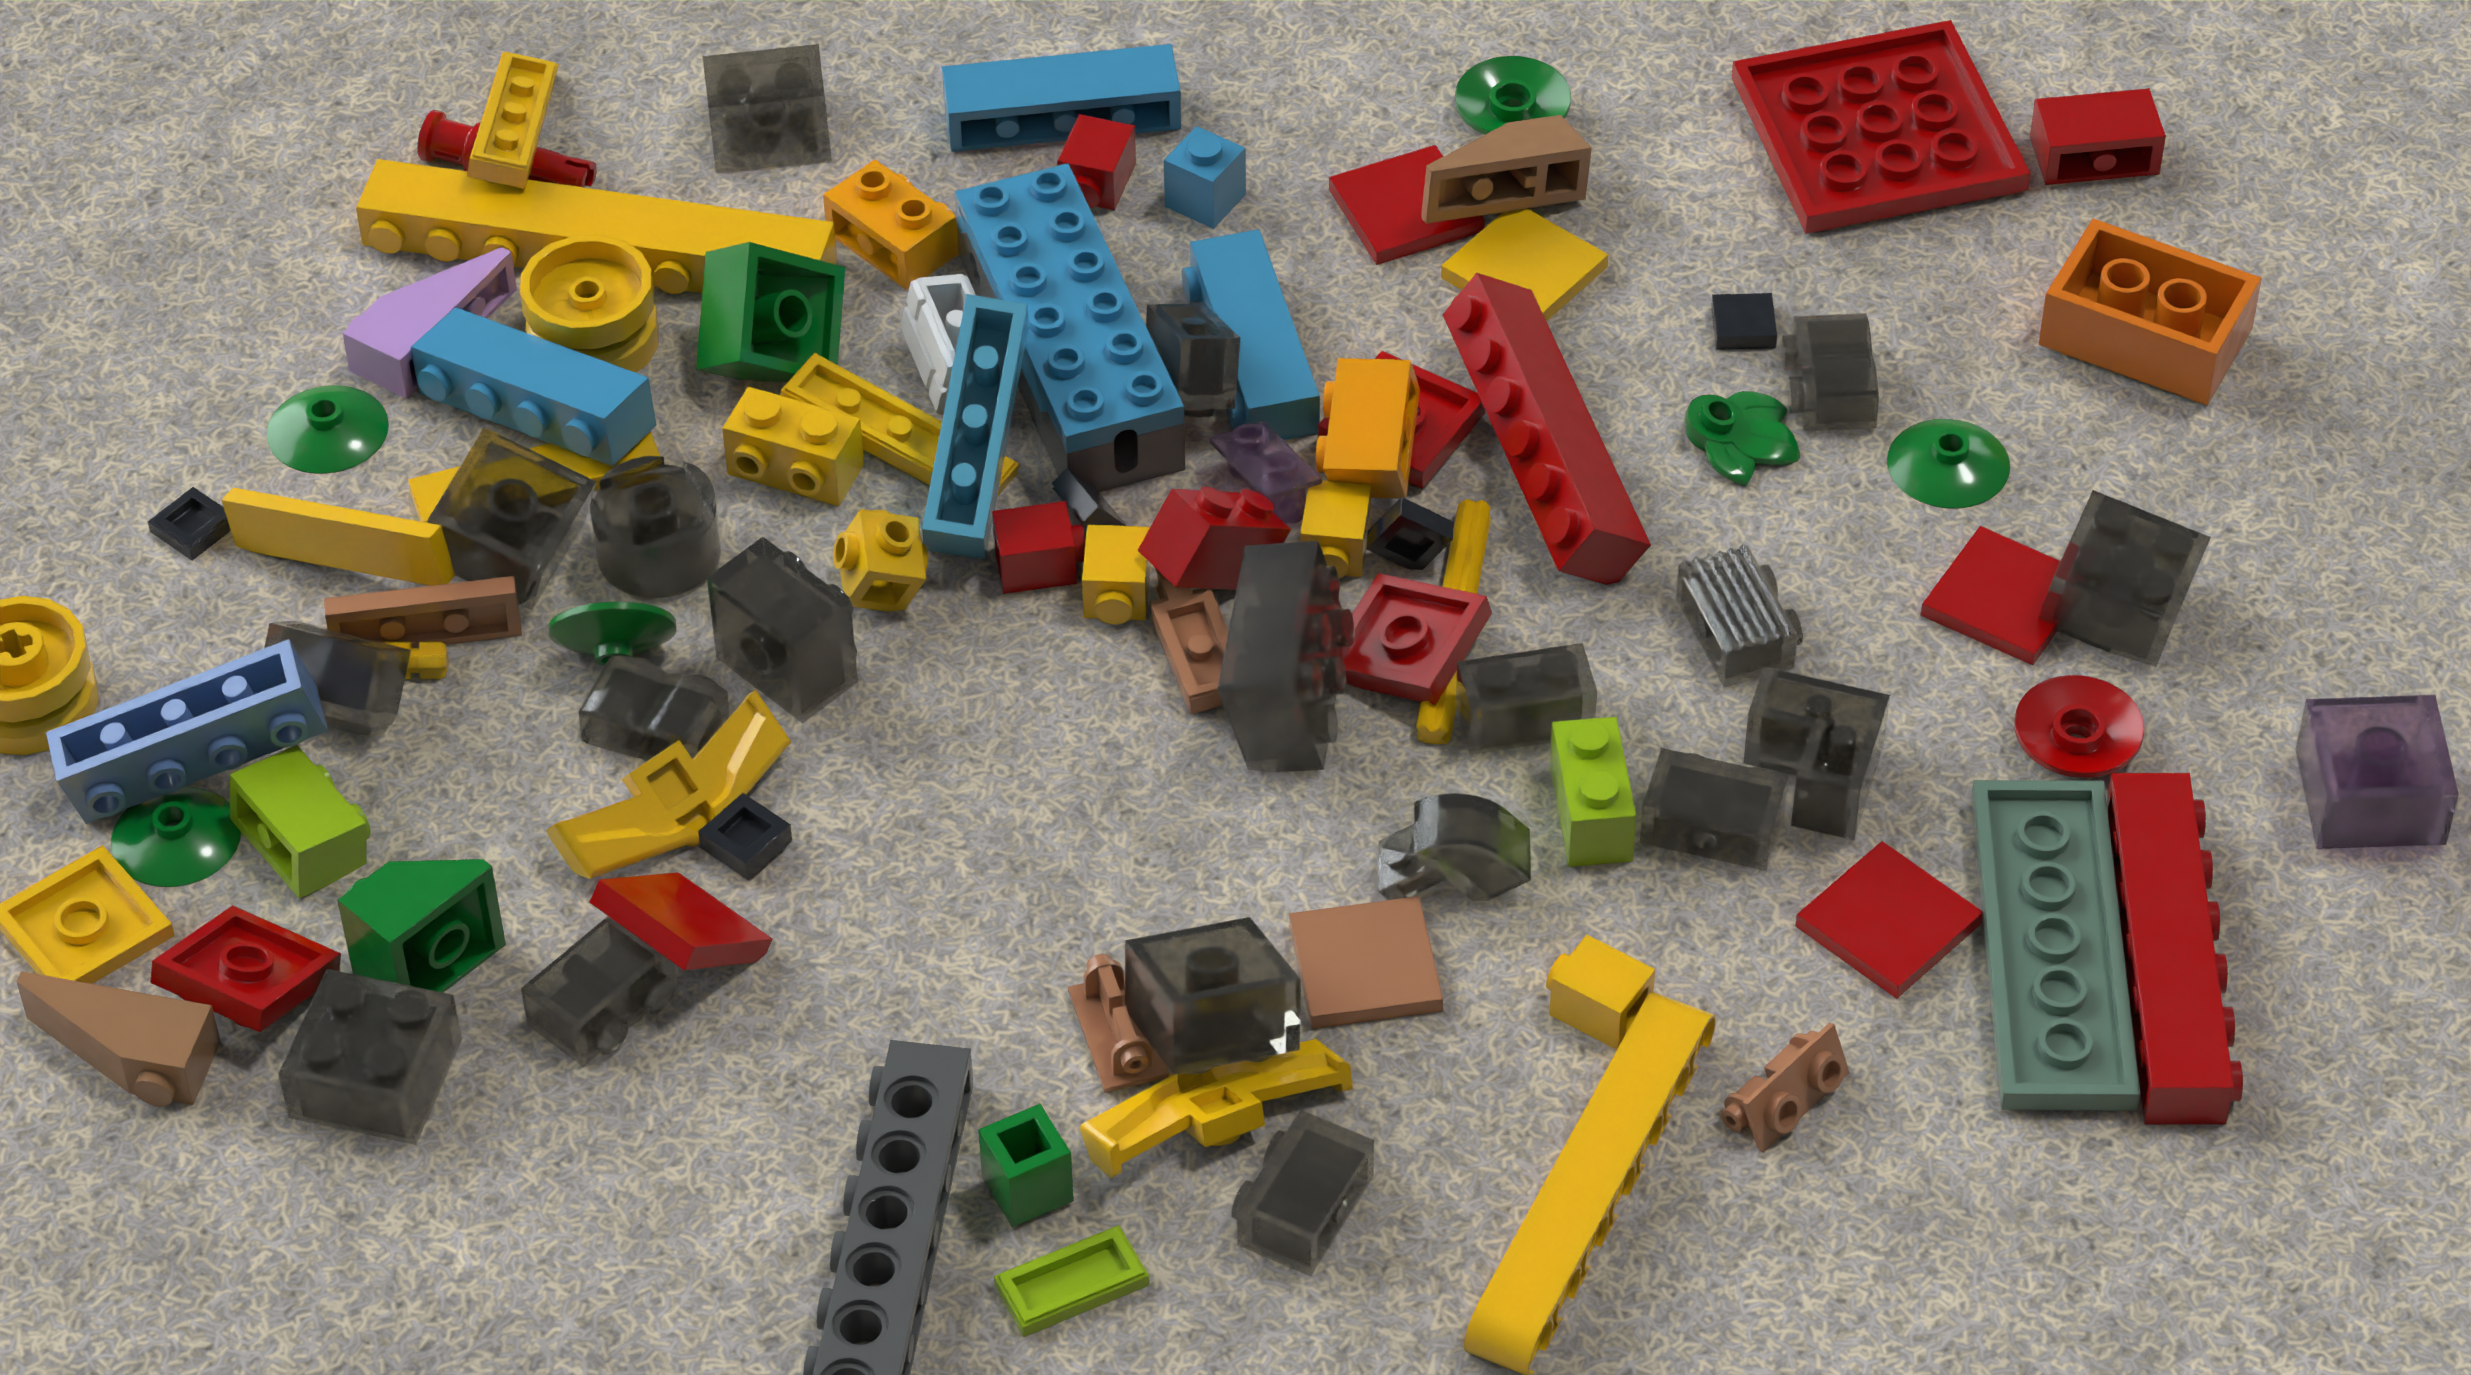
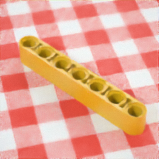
[1464,992,1716,1375]

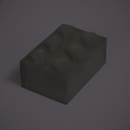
[1218,541,1354,772]

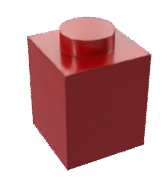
[1057,114,1136,211]
[992,501,1085,594]

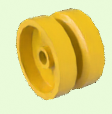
[520,234,659,373]
[0,596,99,756]

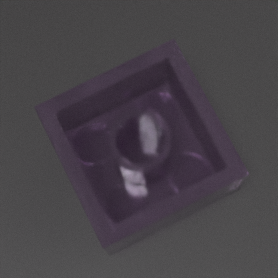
[2295,695,2459,849]

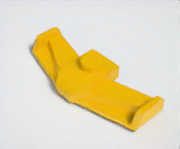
[546,689,792,879]
[1080,1038,1353,1178]

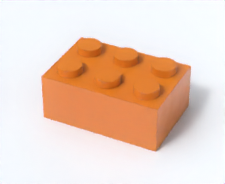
[2038,218,2262,406]

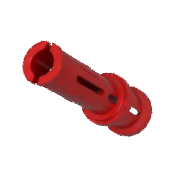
[417,109,597,187]

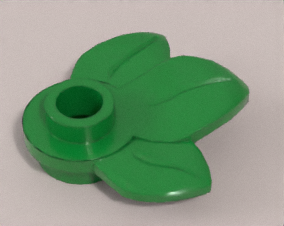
[1685,391,1800,486]

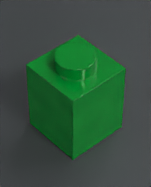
[978,1103,1074,1228]

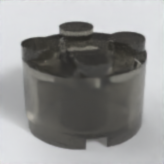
[589,456,721,601]

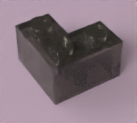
[1743,667,1890,840]

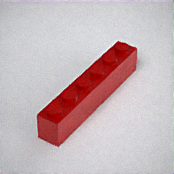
[1442,272,1651,585]
[2106,773,2243,1125]

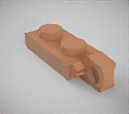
[1150,568,1251,714]

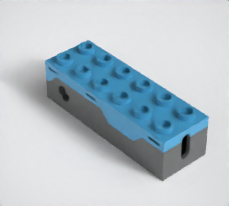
[954,163,1186,492]

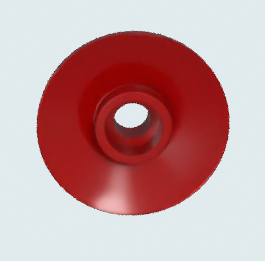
[2014,675,2145,778]

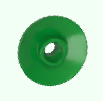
[1455,56,1571,135]
[267,385,389,474]
[1887,419,2010,509]
[549,602,677,667]
[111,787,241,887]

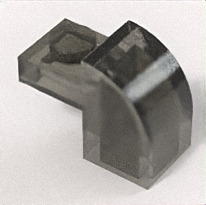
[1378,793,1531,901]

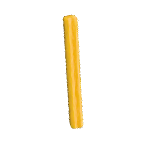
[1416,498,1491,744]

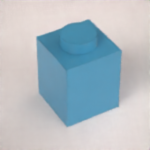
[1164,126,1246,229]

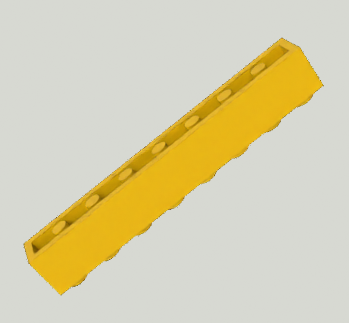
[356,159,837,294]

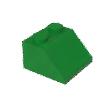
[696,242,846,382]
[337,859,506,1021]

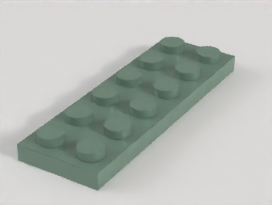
[1971,780,2140,1111]

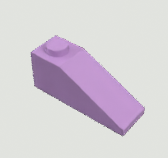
[342,247,517,399]

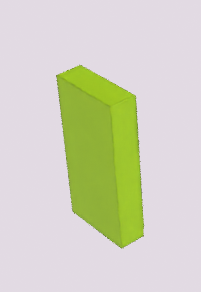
[994,1225,1150,1337]

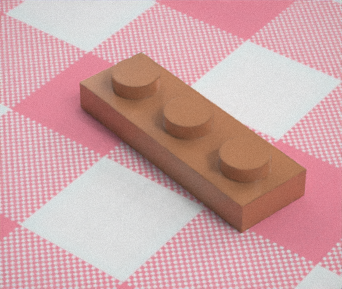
[324,576,522,649]

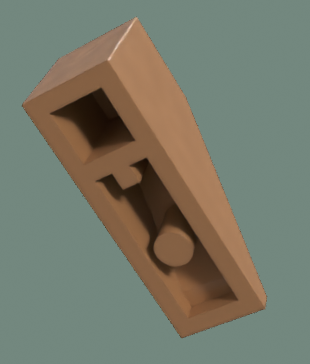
[1421,115,1592,223]
[16,971,221,1106]

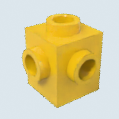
[833,509,929,612]

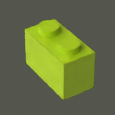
[1550,716,1636,867]
[229,745,371,899]

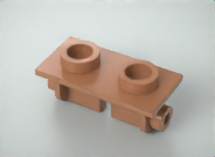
[1068,954,1169,1093]
[1721,1023,1850,1153]

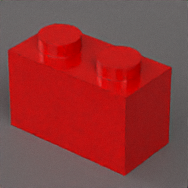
[2030,88,2166,185]
[1137,487,1291,590]

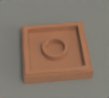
[1289,896,1443,1029]

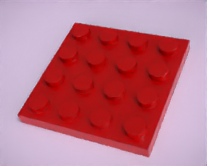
[1731,20,2031,234]

